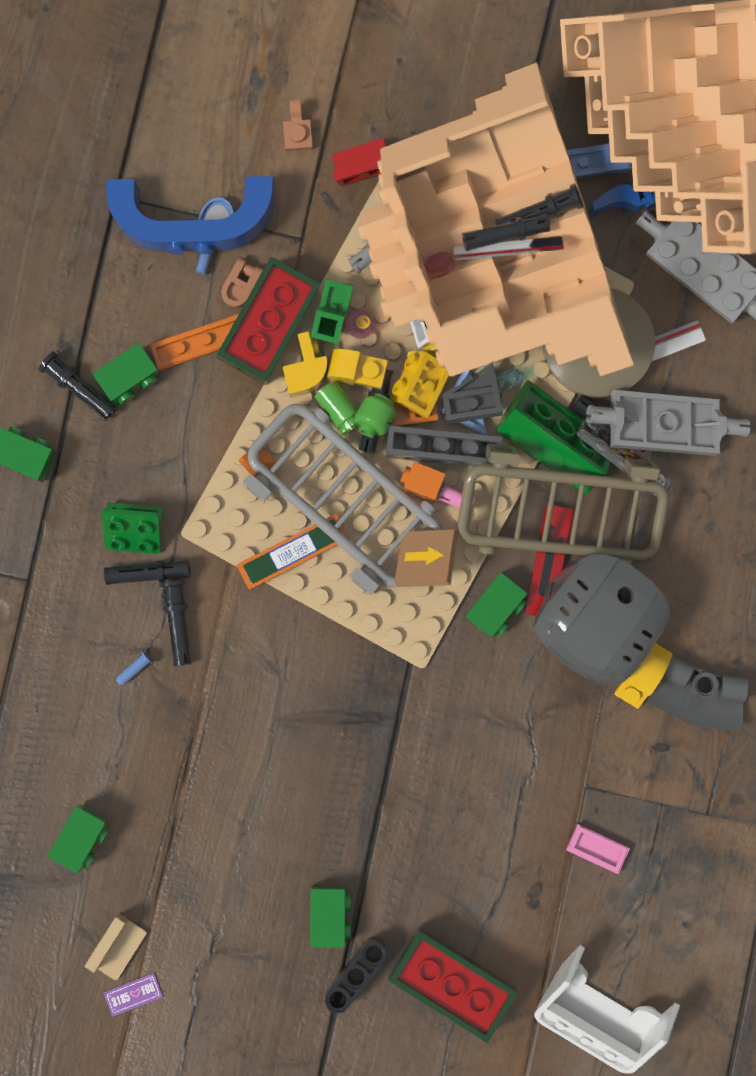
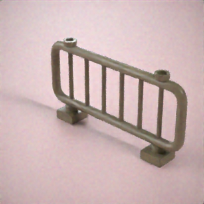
[457,444,669,565]

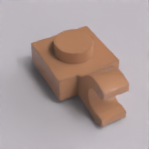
[283,100,313,152]

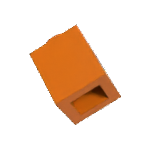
[400,461,446,503]

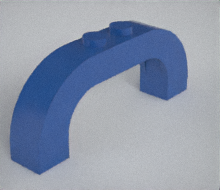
[106,176,276,255]

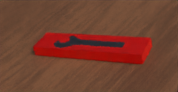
[524,504,574,616]

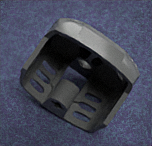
[533,554,670,686]

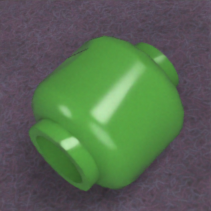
[354,394,397,438]

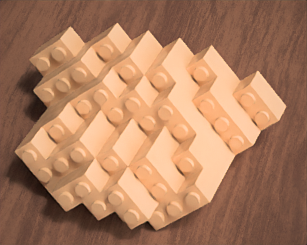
[560,0,756,254]
[358,63,634,377]

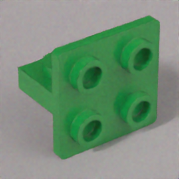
[102,502,164,554]

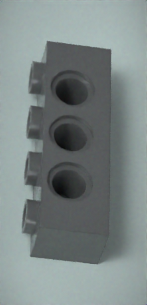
[386,426,502,467]

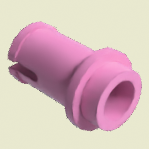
[438,484,476,509]

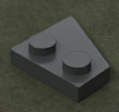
[442,362,503,424]

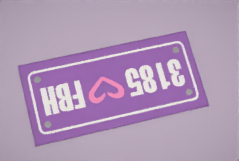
[104,973,163,1017]

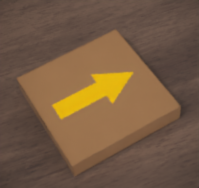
[394,529,458,587]

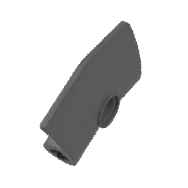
[647,654,749,731]

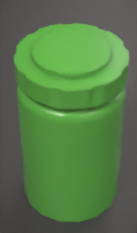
[315,380,359,435]

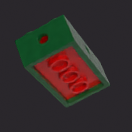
[216,257,320,385]
[388,926,518,1043]

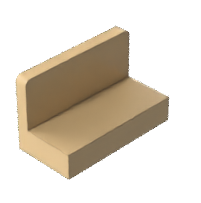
[84,913,147,980]

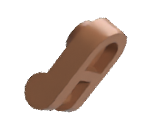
[221,257,264,308]

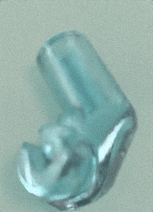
[496,368,524,399]

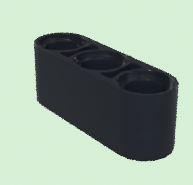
[325,938,387,1014]

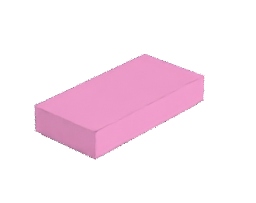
[566,824,630,874]

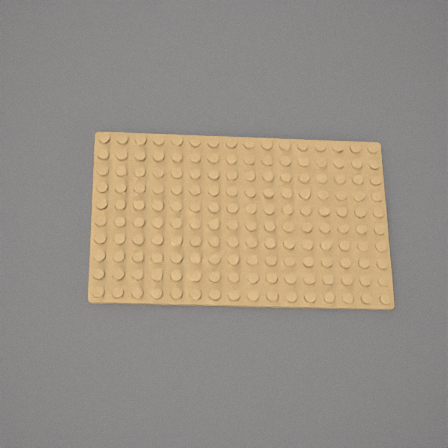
[181,181,634,668]

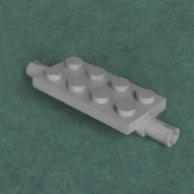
[635,210,756,324]
[586,390,750,456]

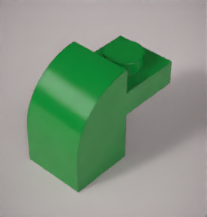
[311,278,354,344]

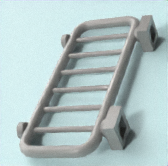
[243,404,443,596]

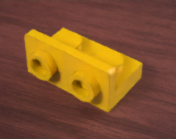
[390,351,449,418]

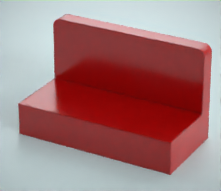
[332,138,386,187]

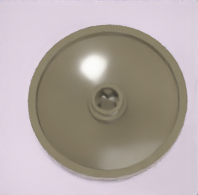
[543,288,655,398]

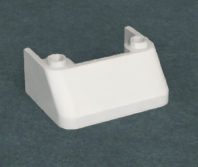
[535,945,680,1074]

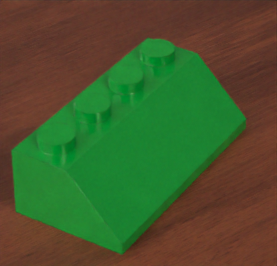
[496,380,614,495]

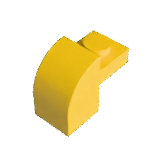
[283,331,328,398]
[327,349,388,390]
[614,644,673,709]

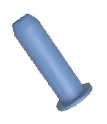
[116,650,153,685]

